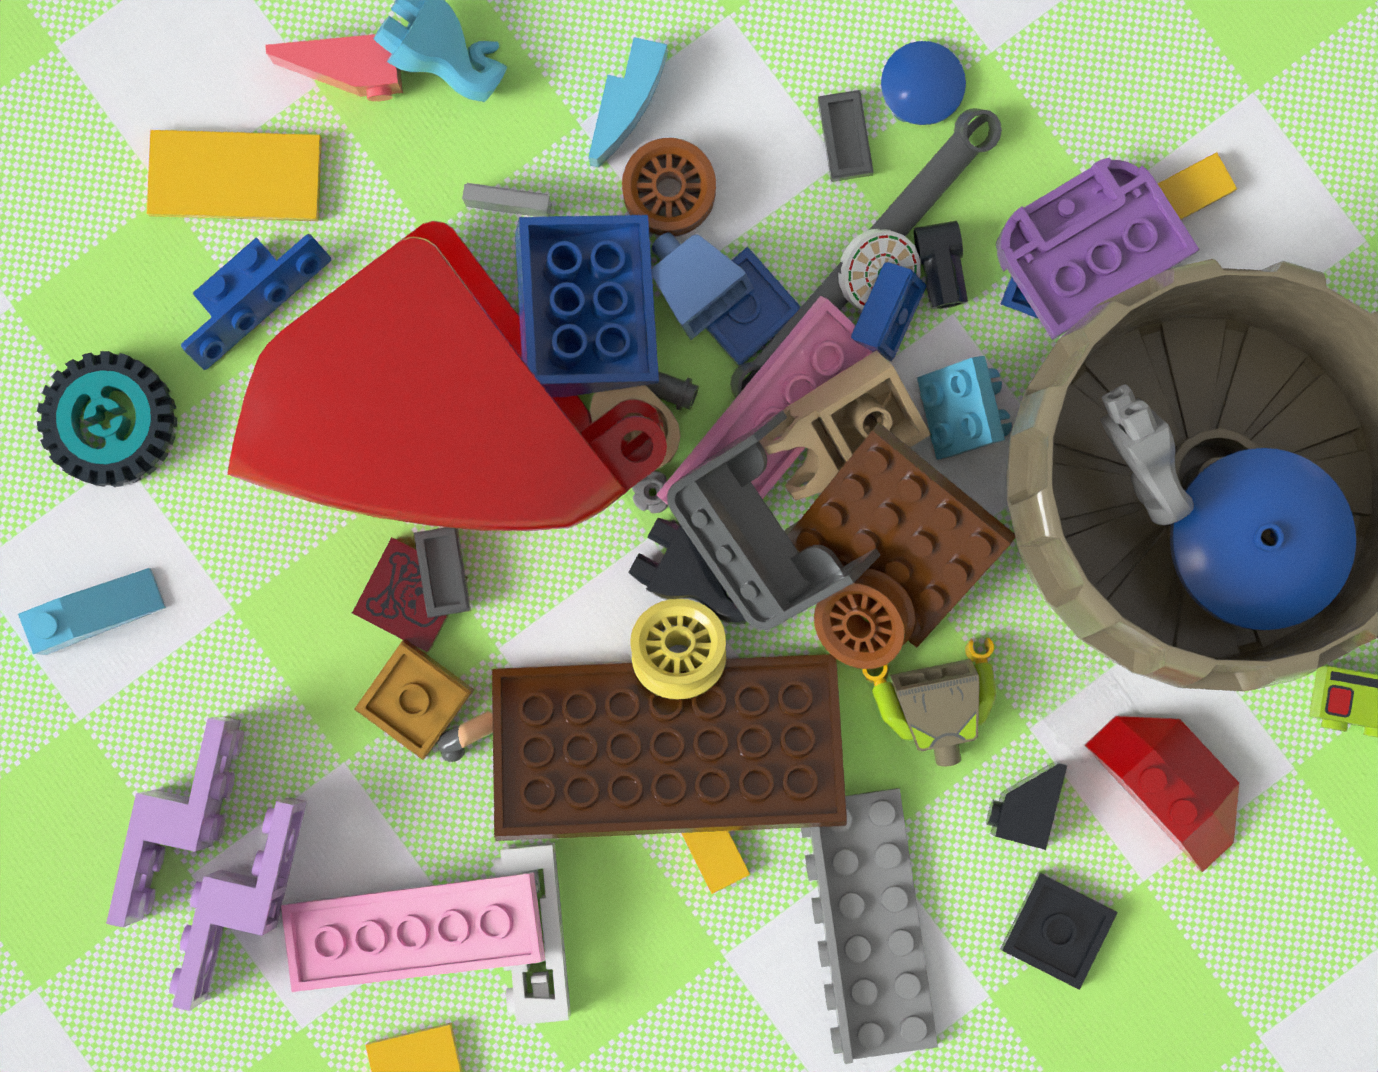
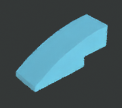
[589,37,668,168]

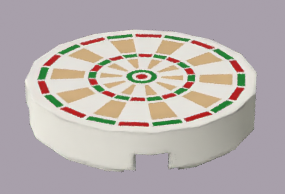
[838,229,921,310]

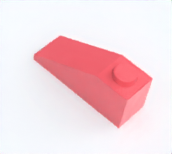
[265,34,403,101]

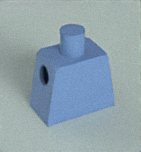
[651,232,754,340]

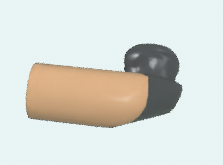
[438,711,493,762]

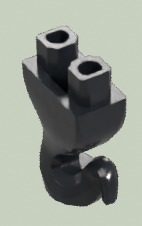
[628,518,746,625]

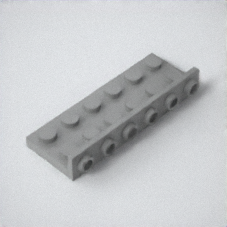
[801,788,938,1064]

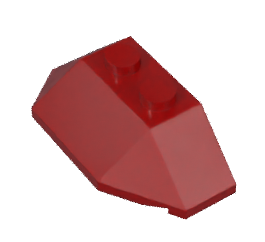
[1084,716,1239,872]

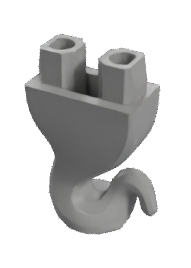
[1100,384,1194,525]

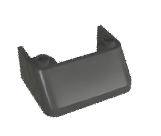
[667,410,880,630]

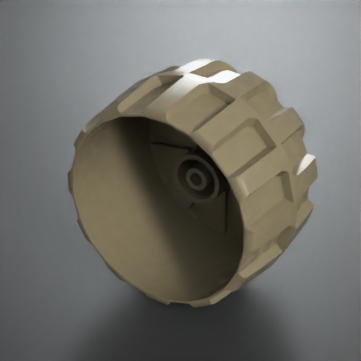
[1006,259,1378,692]

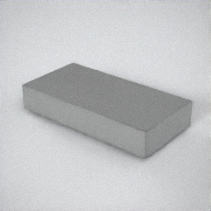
[462,183,552,217]

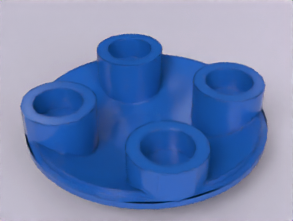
[881,41,966,125]

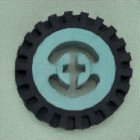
[36,351,177,487]

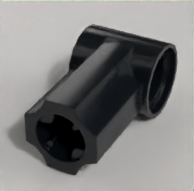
[913,221,968,309]

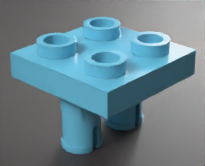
[917,356,1012,460]

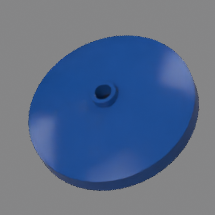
[1170,448,1356,630]

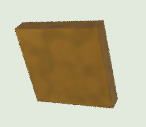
[354,639,474,760]

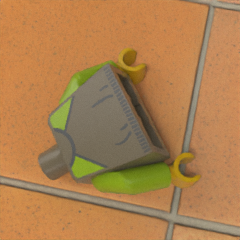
[862,637,997,767]

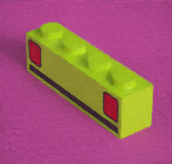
[1309,666,1378,738]

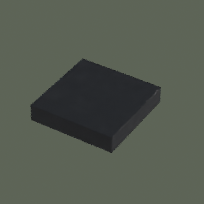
[1000,872,1118,990]

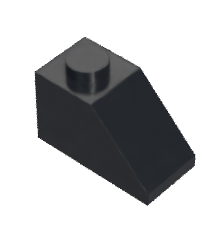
[986,762,1067,850]

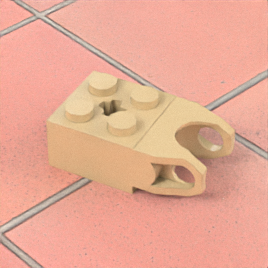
[759,350,931,501]

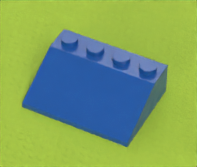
[515,215,659,397]

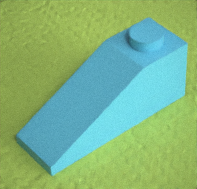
[18,568,166,655]

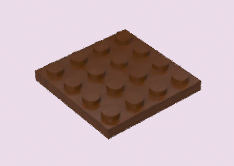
[787,423,1015,648]

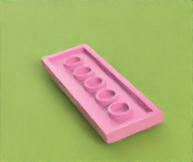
[656,296,873,505]
[281,872,545,992]

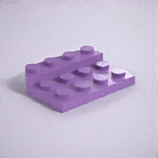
[996,157,1200,340]

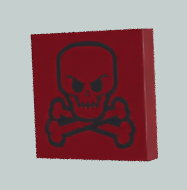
[352,537,469,653]

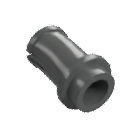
[646,371,699,411]

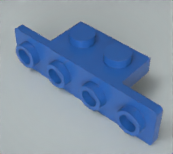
[181,234,331,370]

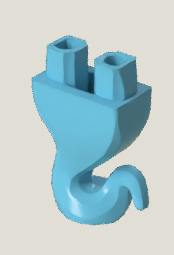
[373,0,507,103]

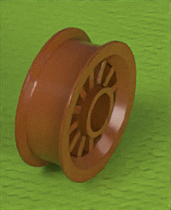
[622,138,716,237]
[814,569,915,669]

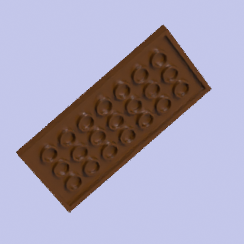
[492,654,847,841]

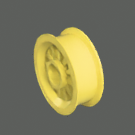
[630,599,726,699]

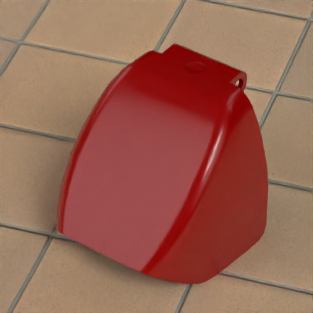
[227,220,667,531]

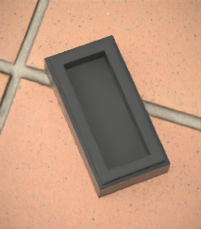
[818,90,874,182]
[414,527,471,618]

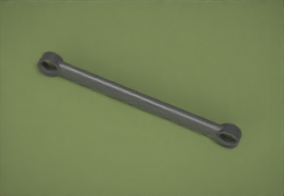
[730,108,1002,397]

